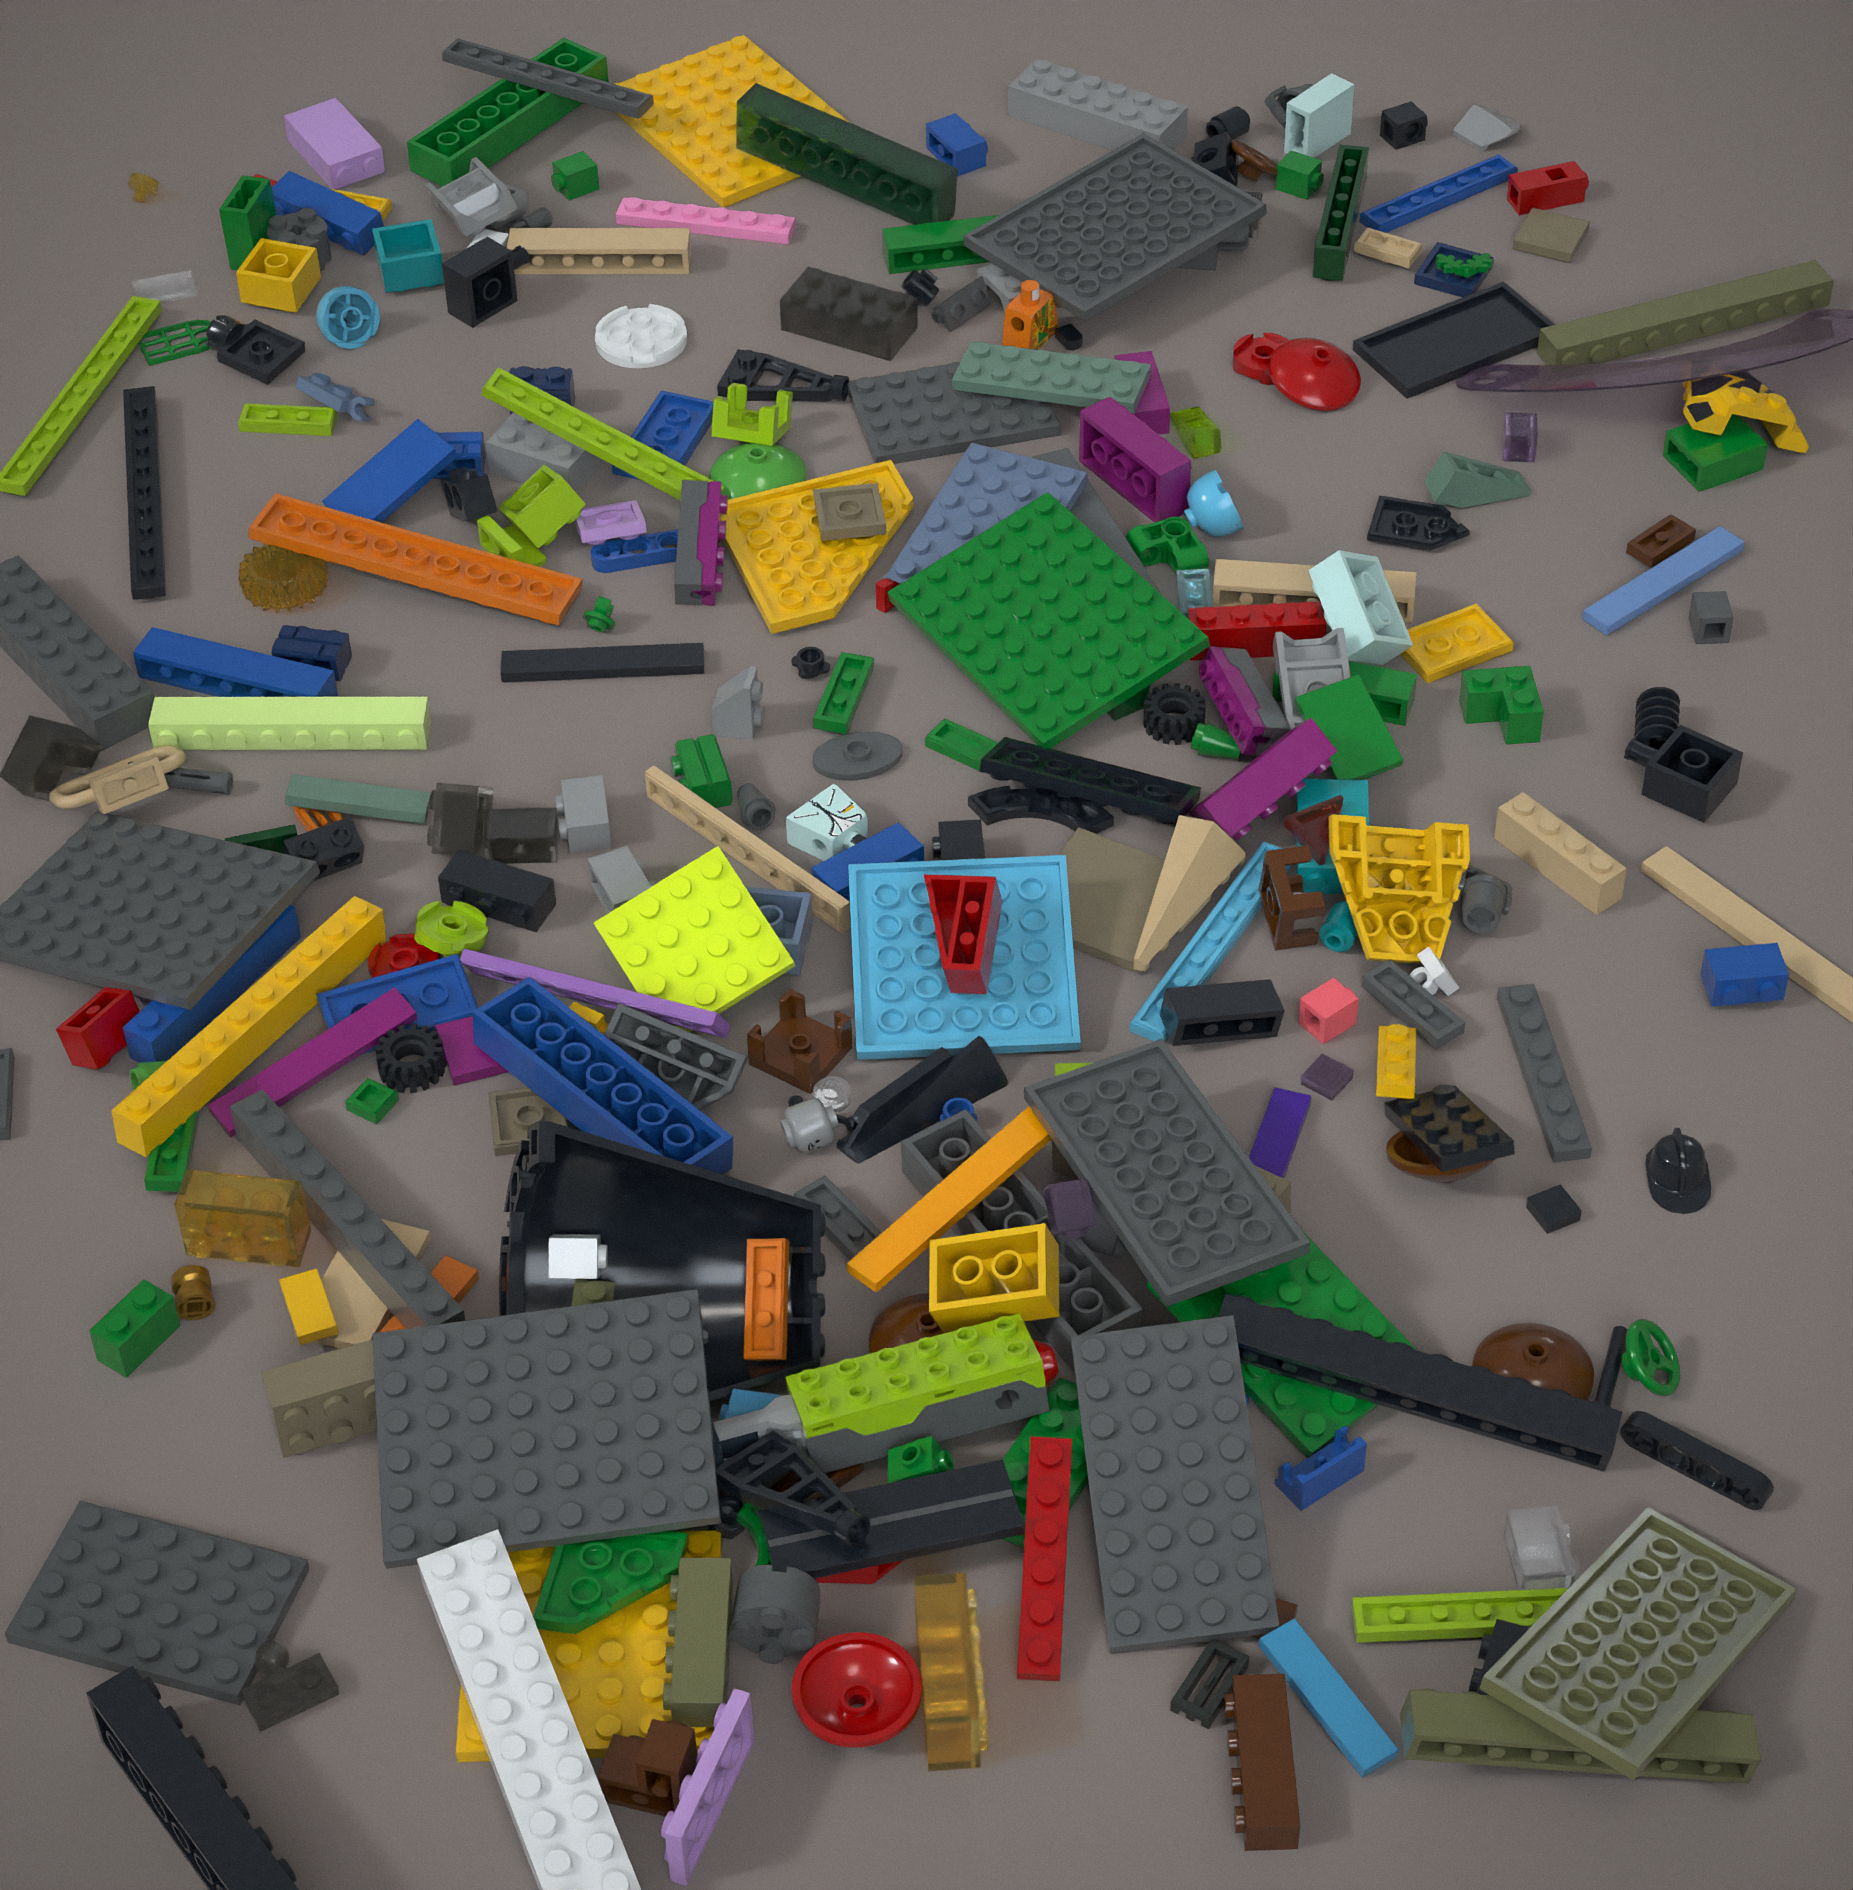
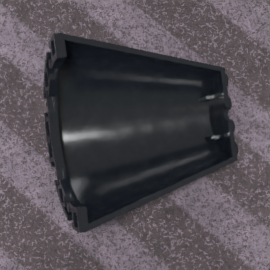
[499,1121,826,1401]

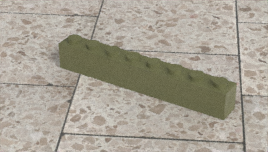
[1400,1688,1761,1784]

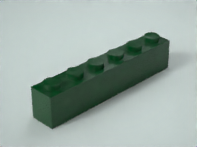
[1313,144,1369,281]

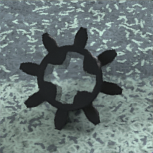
[901,269,939,307]

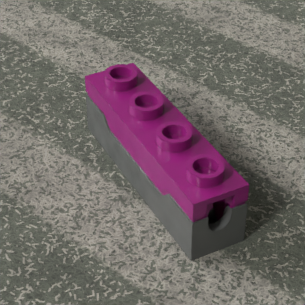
[674,480,728,606]
[1199,646,1291,756]

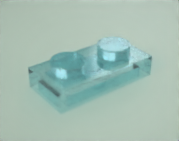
[1176,569,1214,618]

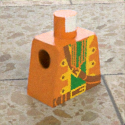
[1002,280,1058,350]

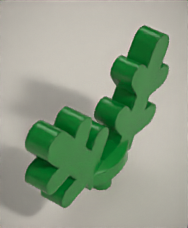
[1436,253,1493,278]

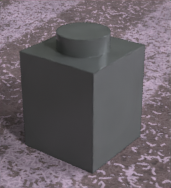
[1689,591,1734,644]

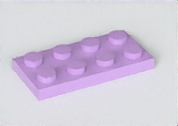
[661,1688,755,1886]

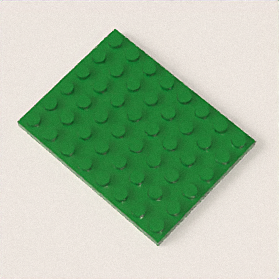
[887,492,1209,749]

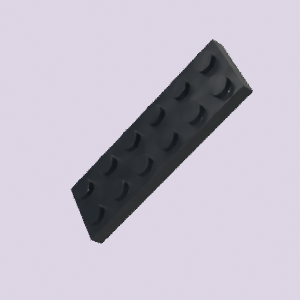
[979,737,1201,824]

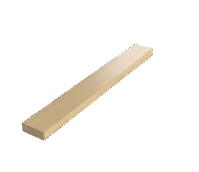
[645,765,851,934]
[1641,846,1853,1023]

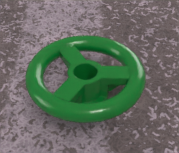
[1622,1319,1680,1396]

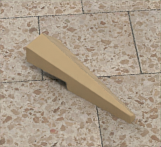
[1134,815,1246,971]

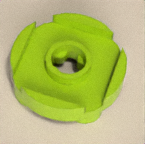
[414,901,488,958]

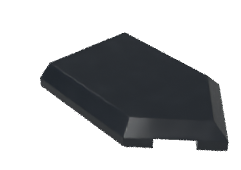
[1367,495,1470,551]

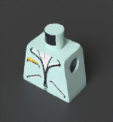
[786,784,868,861]

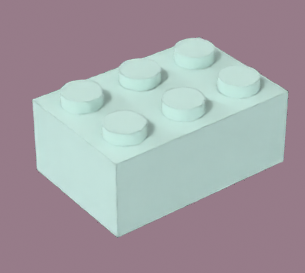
[1308,550,1413,665]

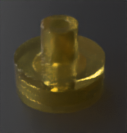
[128,173,159,203]

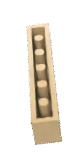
[507,228,692,274]
[1212,559,1416,624]

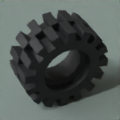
[1143,683,1206,745]
[375,1024,446,1093]

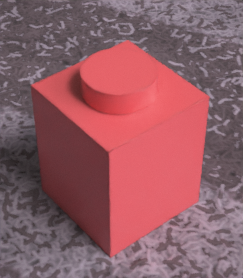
[1298,978,1359,1044]

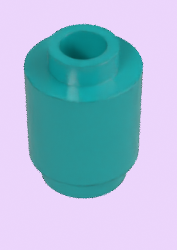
[1319,900,1358,952]

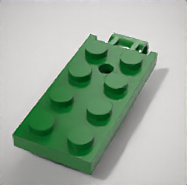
[1002,1377,1089,1548]

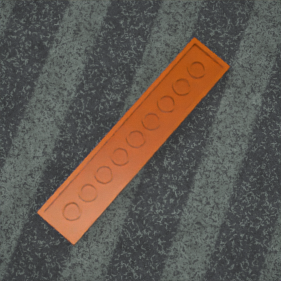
[248,493,582,626]

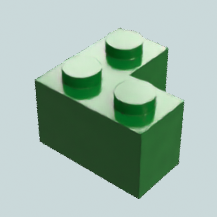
[1459,666,1544,745]

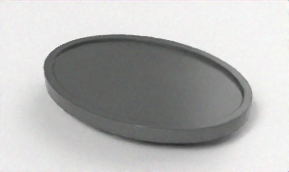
[813,732,902,780]

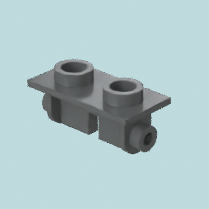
[932,276,992,332]

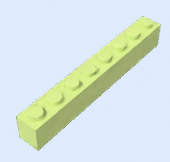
[148,697,431,750]

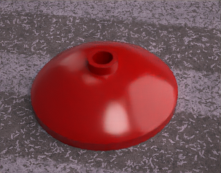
[1269,337,1361,411]
[791,1632,922,1748]

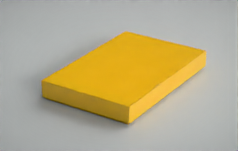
[1400,603,1514,684]

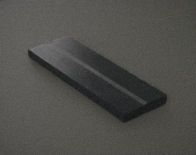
[759,1459,1024,1579]

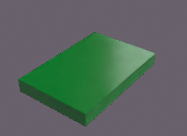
[1295,674,1403,780]

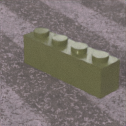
[663,1558,733,1727]

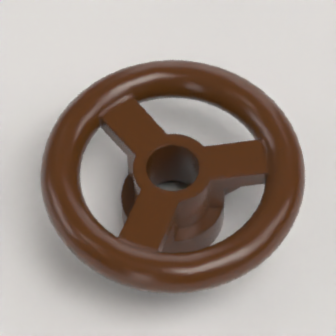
[1231,141,1277,182]

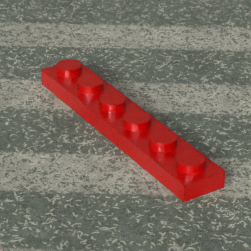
[1017,1437,1072,1681]

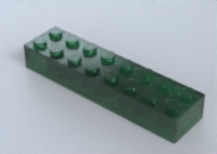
[736,83,958,225]

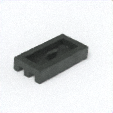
[1170,1639,1250,1729]

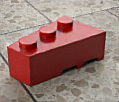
[924,874,1002,994]

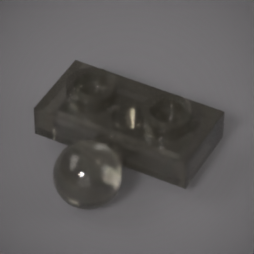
[241,1641,339,1732]

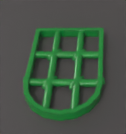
[139,319,211,366]

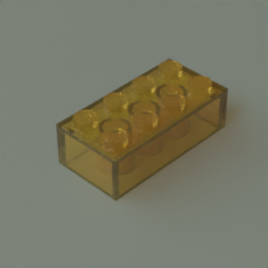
[914,1573,988,1772]

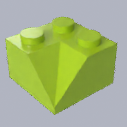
[497,464,586,549]

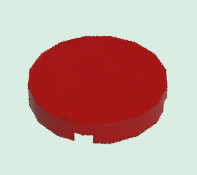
[368,933,441,978]

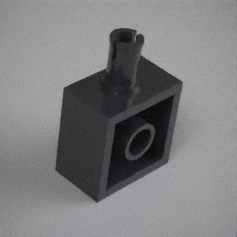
[442,236,530,328]
[1624,725,1743,823]

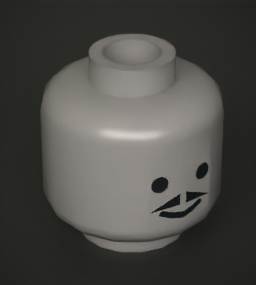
[780,1098,839,1153]

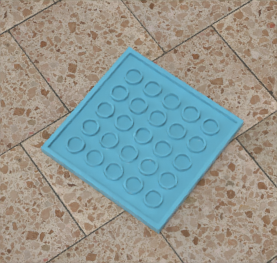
[848,855,1081,1060]

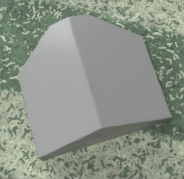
[1452,104,1521,151]

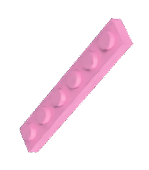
[615,197,796,244]

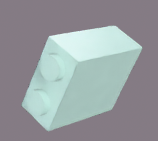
[1284,73,1354,158]

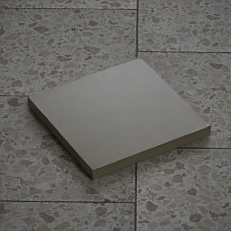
[1058,827,1165,974]

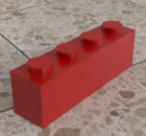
[1188,601,1327,661]

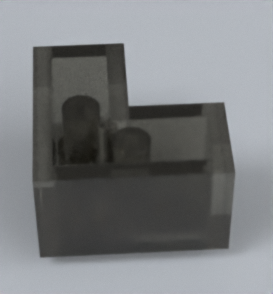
[0,715,103,801]
[427,783,494,856]

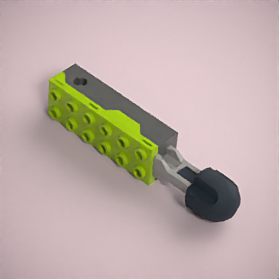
[711,1313,1059,1473]

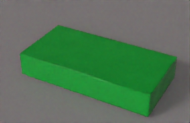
[925,718,998,771]

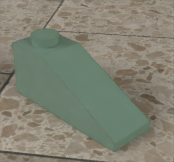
[1424,452,1531,508]

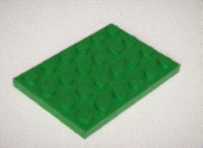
[1146,1232,1418,1458]

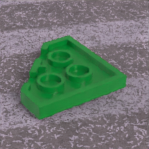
[533,1530,689,1635]

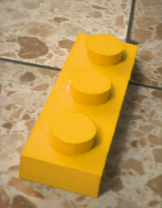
[1376,1024,1416,1099]

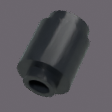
[1206,106,1250,140]

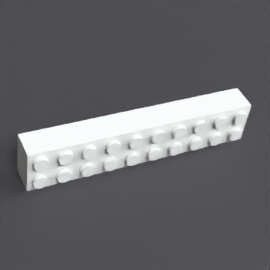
[417,1529,641,1890]

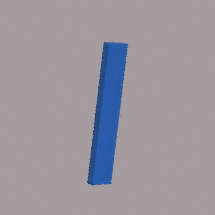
[1359,154,1518,233]

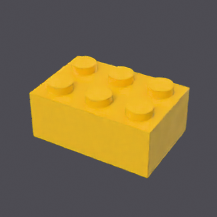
[929,1223,1060,1333]

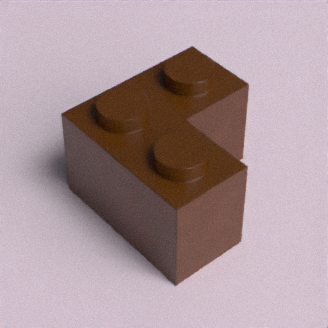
[597,1719,697,1817]

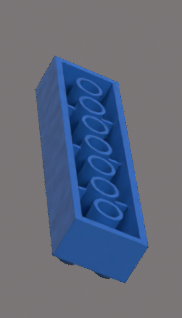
[473,977,733,1174]

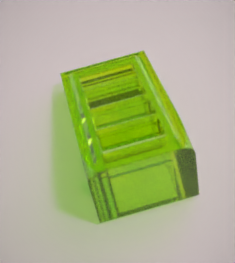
[1170,406,1222,459]

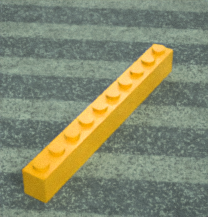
[111,896,386,1157]

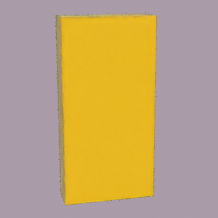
[279,1268,338,1346]

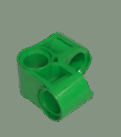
[1125,517,1209,577]

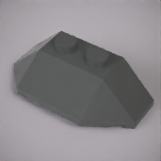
[604,1003,749,1111]

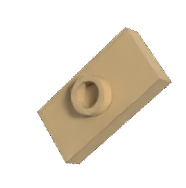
[1354,228,1422,268]

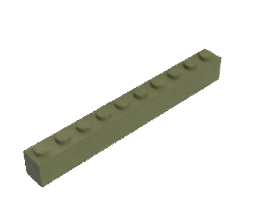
[1537,260,1834,375]

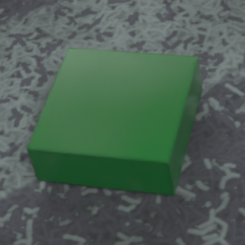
[345,1078,399,1125]

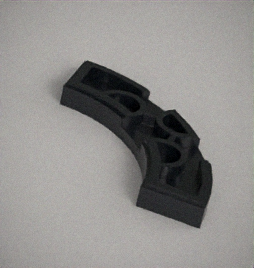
[968,785,1114,834]

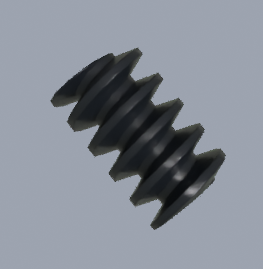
[1634,687,1680,750]

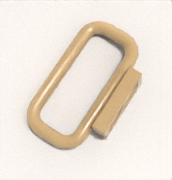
[49,745,186,814]

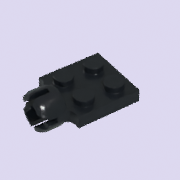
[206,315,305,385]

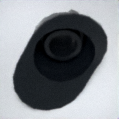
[1645,1128,1711,1214]

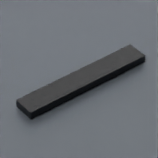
[501,643,704,682]

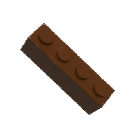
[1224,1674,1300,1851]

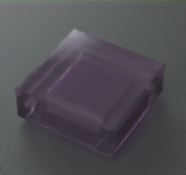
[1301,1053,1354,1101]

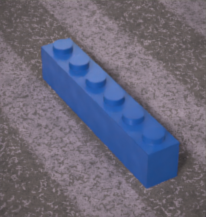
[133,627,338,697]
[123,905,301,1063]

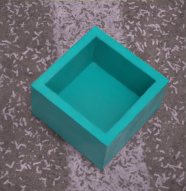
[372,219,444,293]

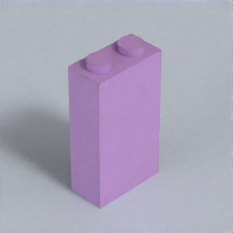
[284,98,385,189]

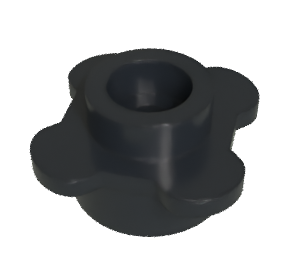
[791,647,830,679]

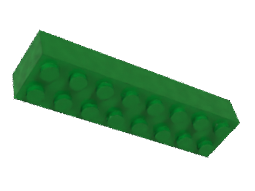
[407,38,609,187]

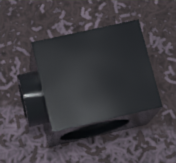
[1380,101,1428,150]

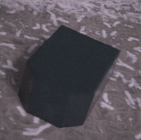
[1055,323,1083,350]

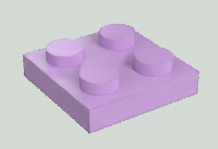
[574,500,647,545]

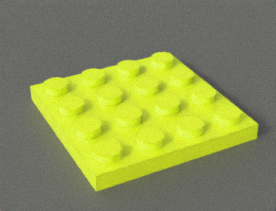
[594,846,796,1032]

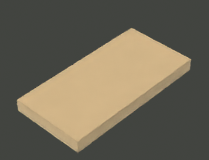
[294,1219,431,1349]

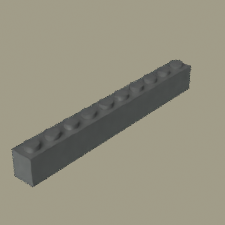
[230,1089,466,1329]

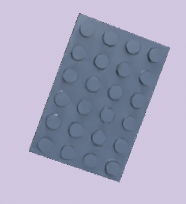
[884,443,1088,584]

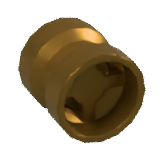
[171,1265,215,1320]

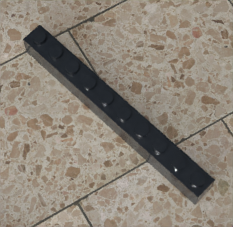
[1219,1294,1622,1472]

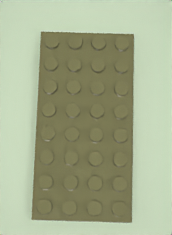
[1479,1507,1796,1780]

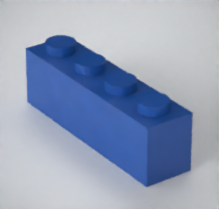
[272,171,384,256]

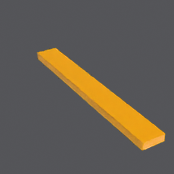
[846,1106,1052,1293]

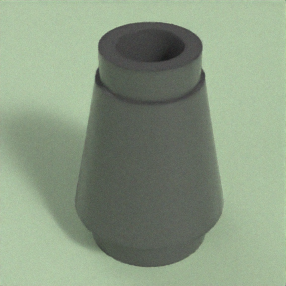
[737,783,776,830]

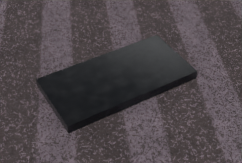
[1353,281,1555,399]

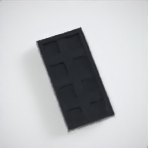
[1384,1085,1515,1172]

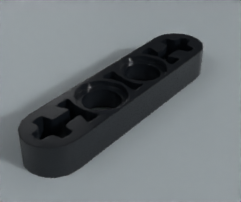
[1620,1411,1774,1510]

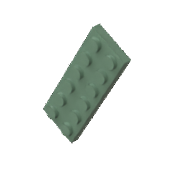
[952,342,1151,413]

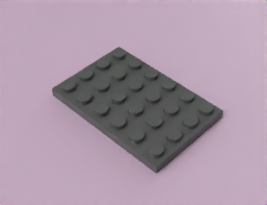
[847,362,1061,464]
[5,1501,310,1705]

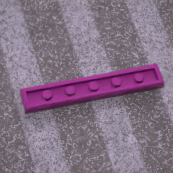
[208,987,417,1138]

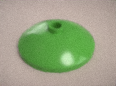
[710,442,806,500]

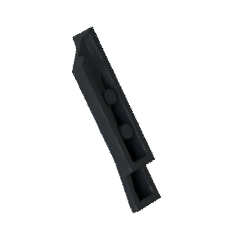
[836,1035,1008,1163]

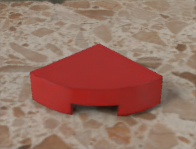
[875,578,899,613]

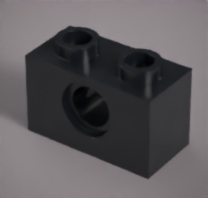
[1191,132,1239,187]

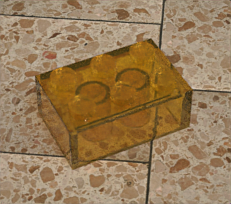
[174,1169,311,1267]

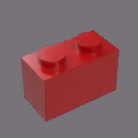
[56,987,140,1069]

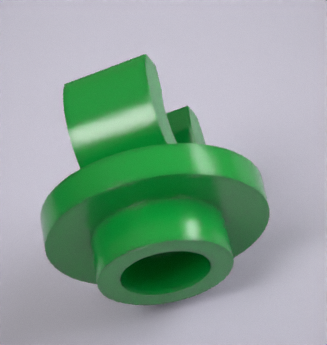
[583,596,616,633]

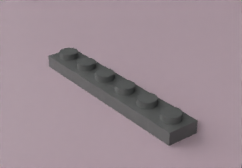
[1497,984,1592,1163]

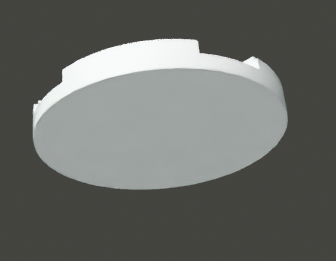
[595,304,687,369]

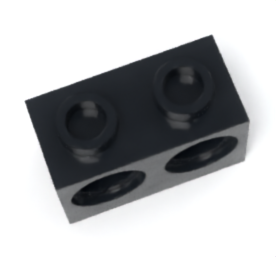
[440,466,498,521]
[283,816,364,882]

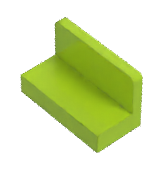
[477,515,547,567]

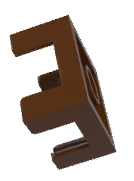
[1258,845,1325,951]
[747,988,852,1094]

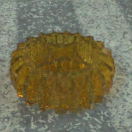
[238,544,328,613]

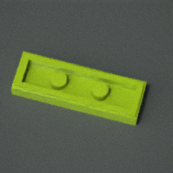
[238,403,338,436]

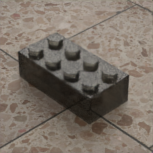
[780,267,918,361]

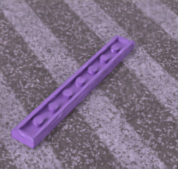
[460,949,731,1038]

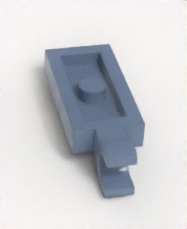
[296,373,374,421]

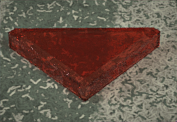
[1284,795,1343,866]

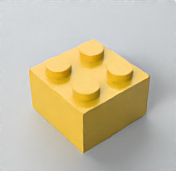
[236,238,321,313]

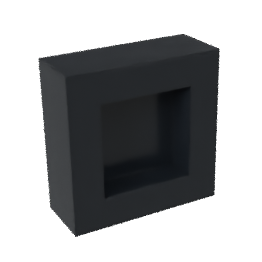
[1526,1184,1582,1234]

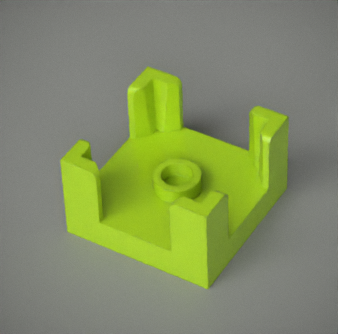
[711,383,793,446]

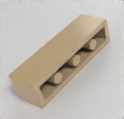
[1494,792,1627,915]

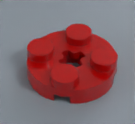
[1233,333,1288,385]

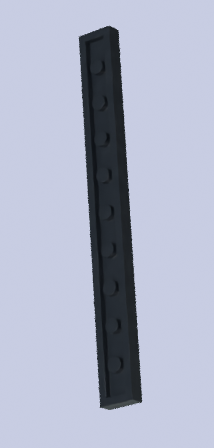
[123,386,166,600]

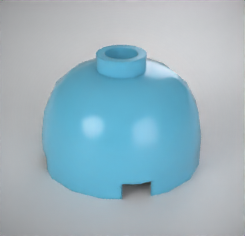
[316,286,380,349]
[1184,469,1244,537]

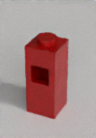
[1507,161,1589,216]

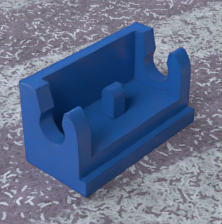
[1274,1426,1367,1511]

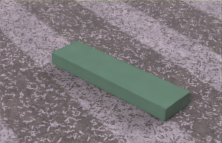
[285,774,431,824]

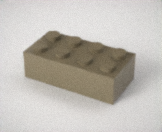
[261,1326,420,1458]

